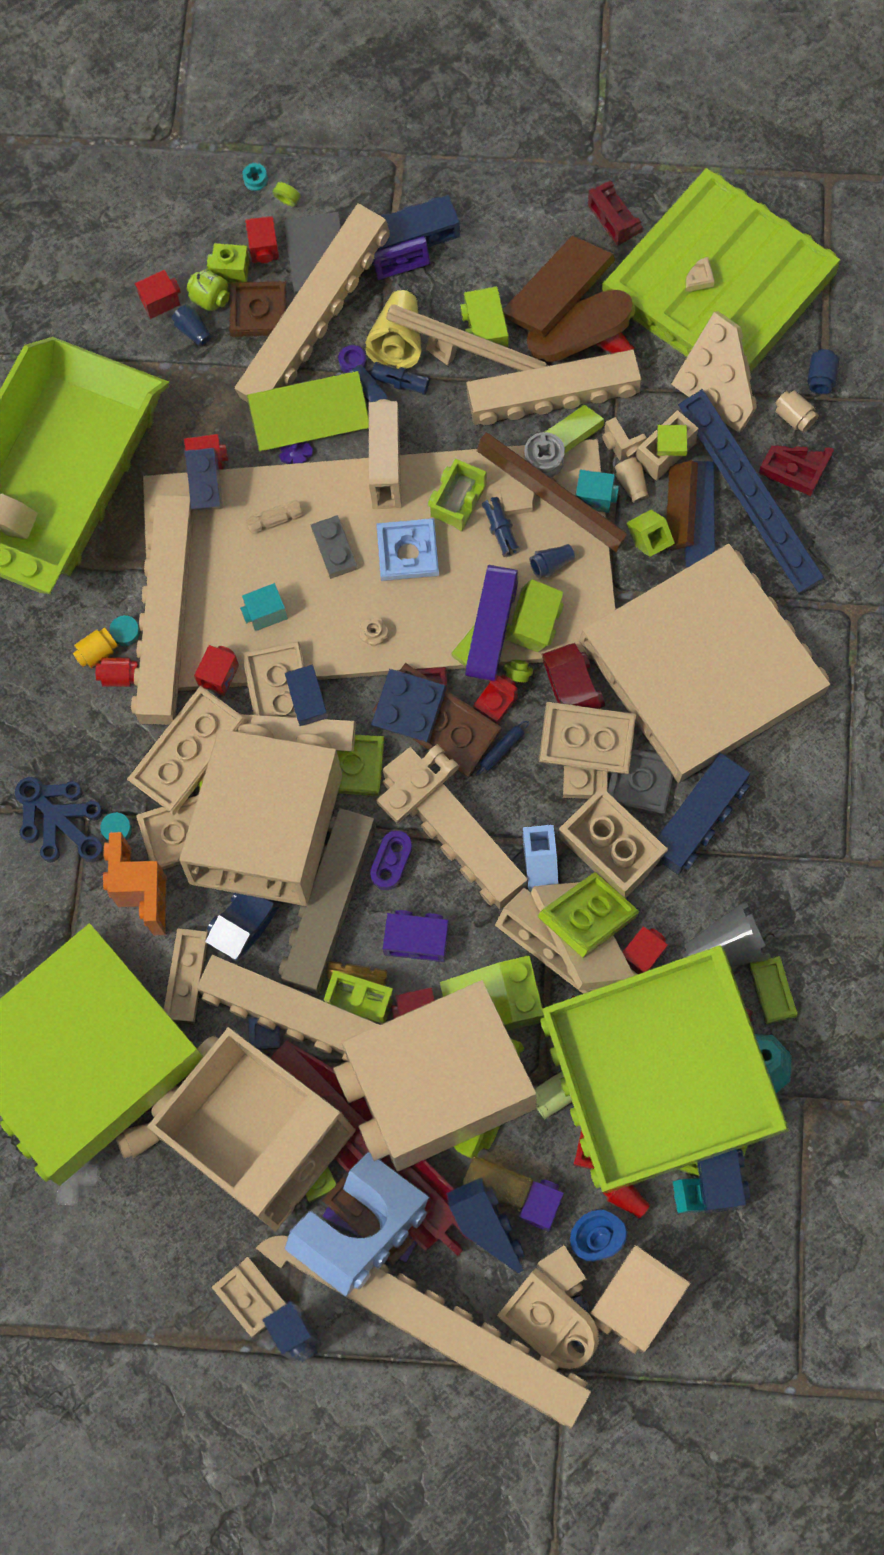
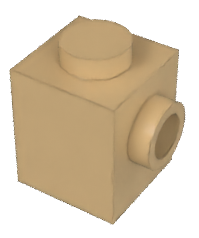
[537,1245,586,1298]

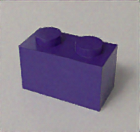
[383,910,449,962]

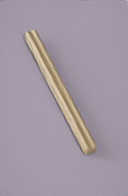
[386,304,546,371]

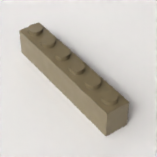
[279,808,376,995]

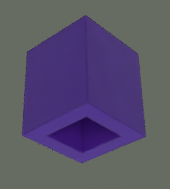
[520,1179,563,1232]

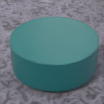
[109,615,140,646]
[100,812,132,842]

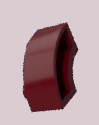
[541,643,605,709]

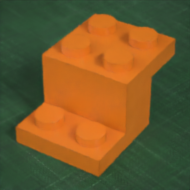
[103,832,167,936]

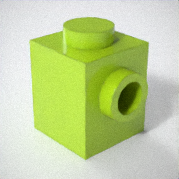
[207,243,250,283]
[626,509,675,557]

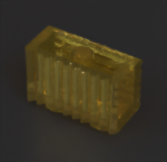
[463,1156,533,1212]

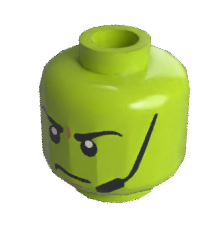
[187,269,230,311]

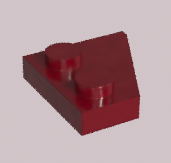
[758,446,834,496]

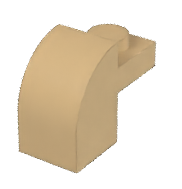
[0,493,38,539]

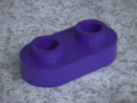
[370,831,412,890]

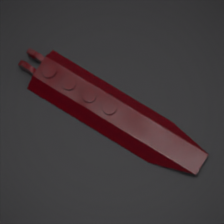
[269,1041,472,1256]

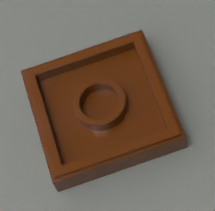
[230,281,287,337]

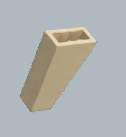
[369,399,401,509]

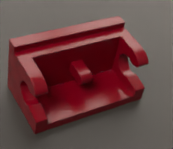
[588,181,643,246]

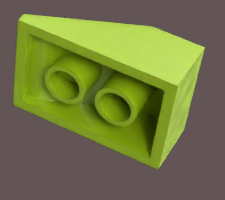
[440,955,544,1031]

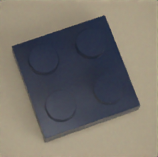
[371,668,447,743]

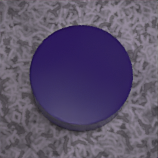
[338,345,367,373]

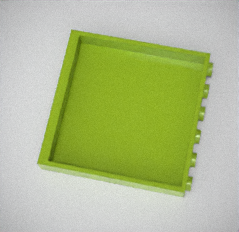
[540,945,789,1193]

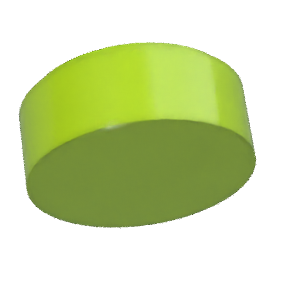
[272,182,301,207]

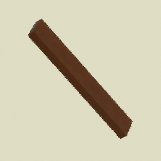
[477,433,627,552]

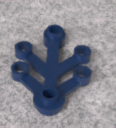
[15,777,104,863]

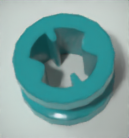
[242,163,268,191]

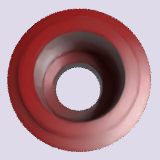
[96,657,139,687]

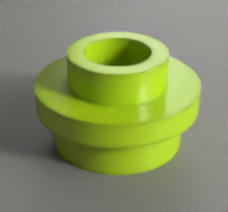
[504,659,533,682]

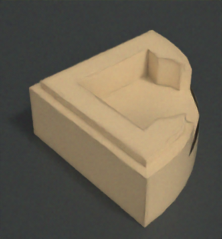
[685,257,714,292]
[256,1236,289,1269]

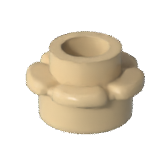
[359,618,388,646]

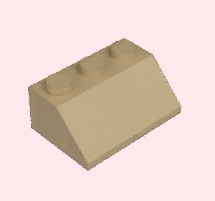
[559,787,668,899]

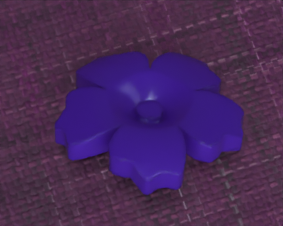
[279,441,313,464]

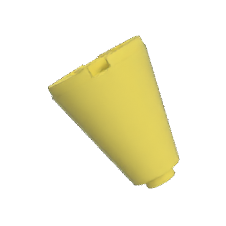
[365,290,421,369]

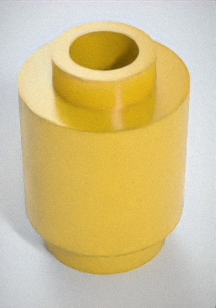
[73,627,118,669]

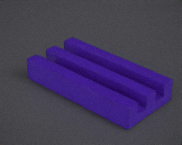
[373,236,431,280]

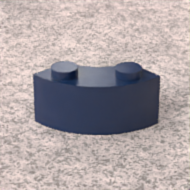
[205,893,282,960]

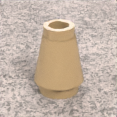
[615,458,649,503]
[116,1123,161,1159]

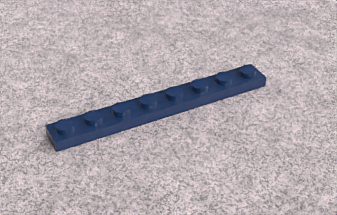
[678,389,824,595]

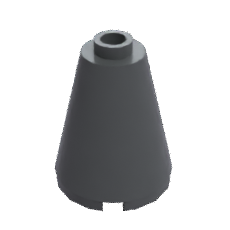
[681,901,771,967]

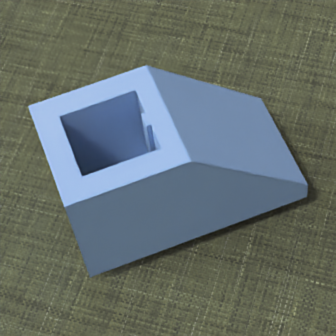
[523,825,558,892]

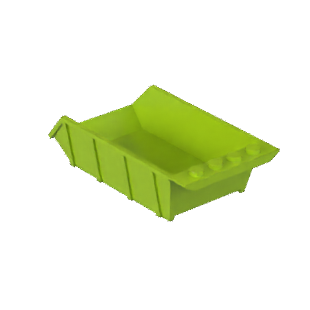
[0,337,170,594]

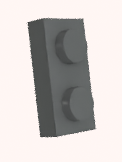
[310,515,357,579]

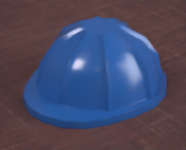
[570,1210,627,1262]

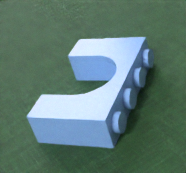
[285,1152,429,1297]

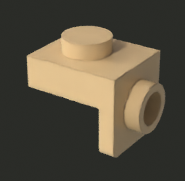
[602,417,647,462]

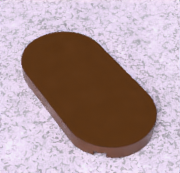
[527,290,635,362]

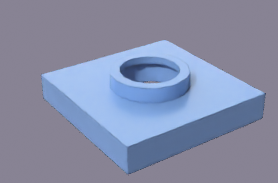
[376,518,439,581]

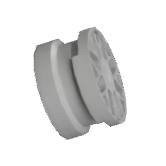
[524,432,565,478]

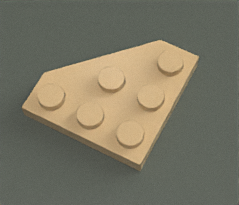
[671,311,757,433]

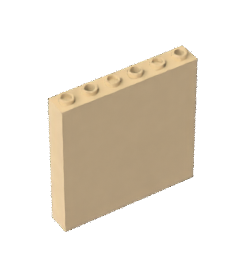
[580,544,830,783]

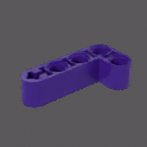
[465,565,519,681]

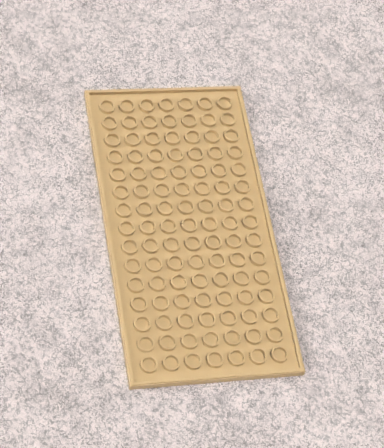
[143,439,615,691]

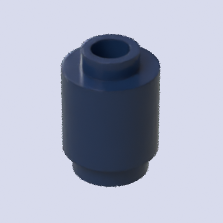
[807,349,839,394]

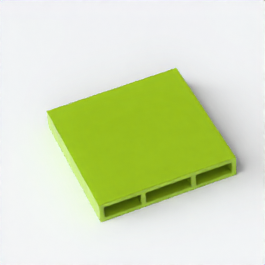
[0,923,204,1186]

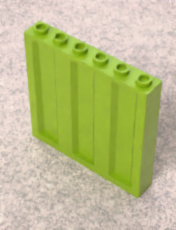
[602,168,840,373]

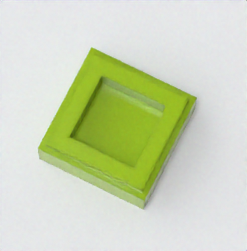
[657,425,687,456]

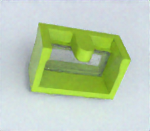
[428,458,487,532]
[324,970,393,1024]

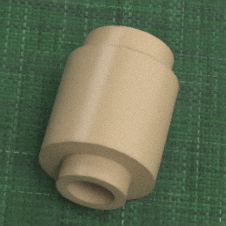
[776,390,819,433]

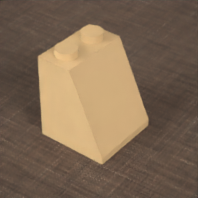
[590,1245,690,1354]

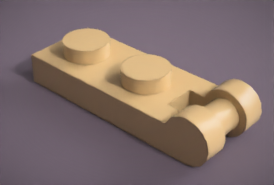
[377,744,459,824]

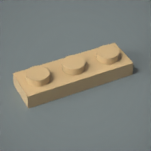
[164,928,209,1024]

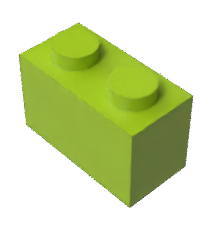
[460,286,508,355]
[506,579,564,652]

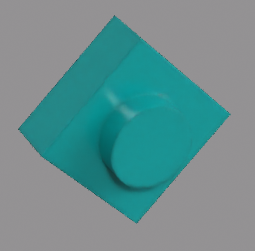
[672,1179,704,1213]

